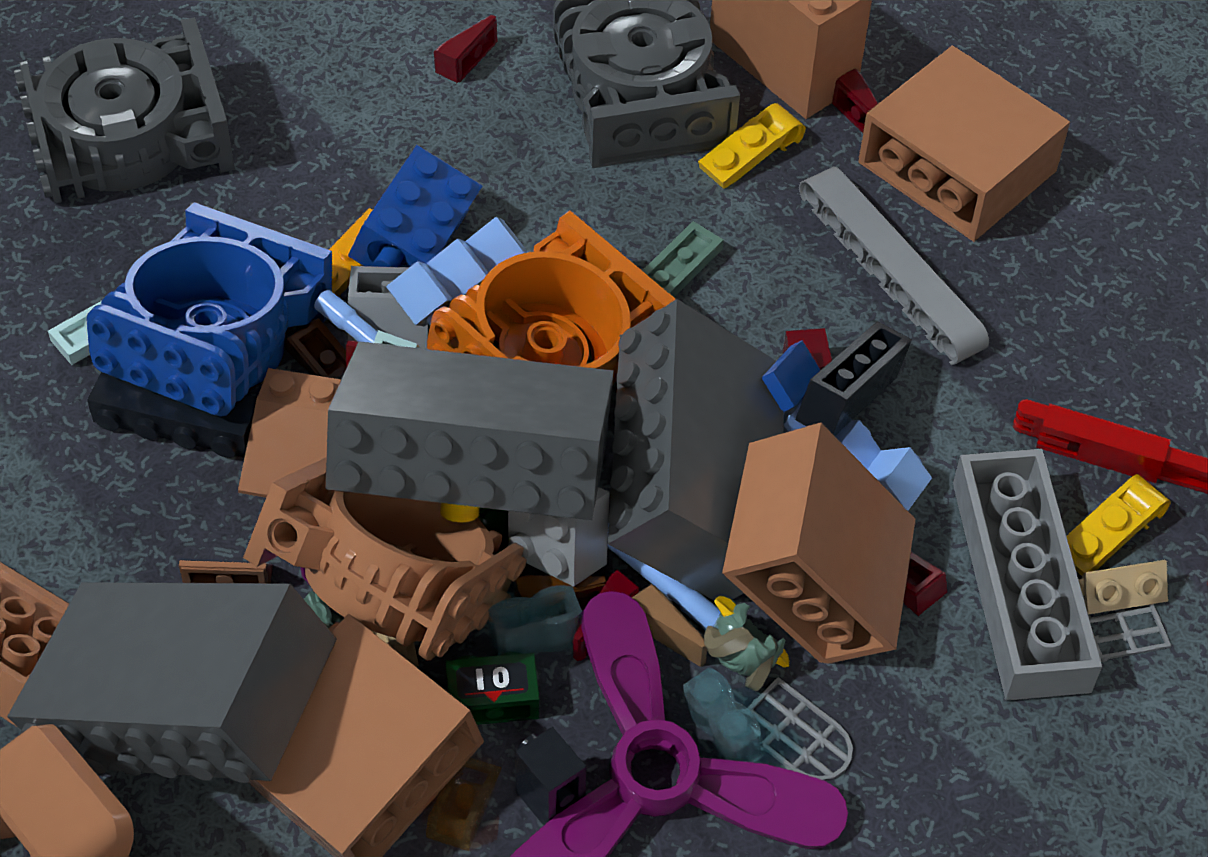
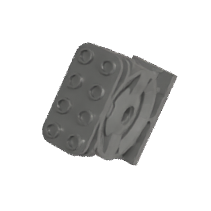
[553,0,740,168]
[14,17,235,204]

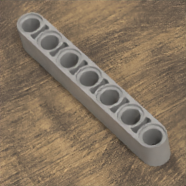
[799,166,989,365]

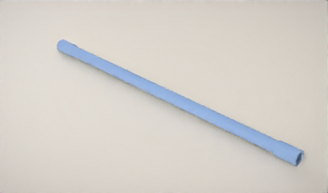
[314,290,721,631]

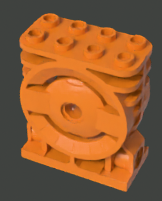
[427,211,676,385]

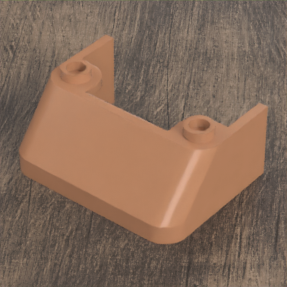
[0,724,134,857]

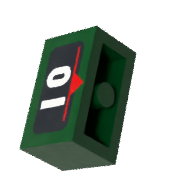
[445,651,539,725]

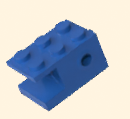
[348,145,482,267]

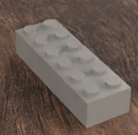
[953,449,1102,700]

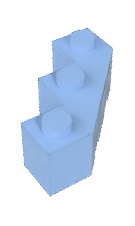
[386,217,528,327]
[784,397,932,511]

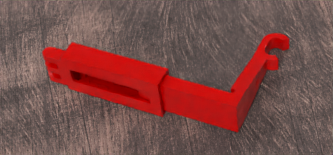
[1013,399,1208,584]

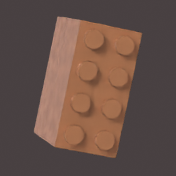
[710,0,872,119]
[858,45,1070,242]
[722,422,916,664]
[247,614,484,857]

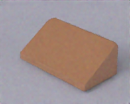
[179,560,273,584]

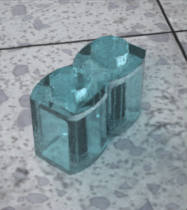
[488,585,582,656]
[683,668,765,763]

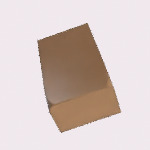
[632,584,707,667]

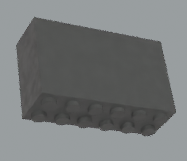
[608,299,784,601]
[326,341,613,520]
[7,582,337,783]

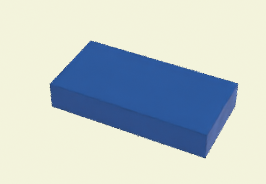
[762,340,821,412]

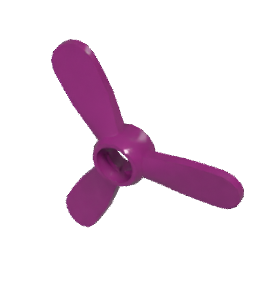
[510,591,848,857]

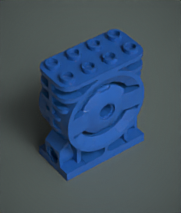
[86,202,332,416]

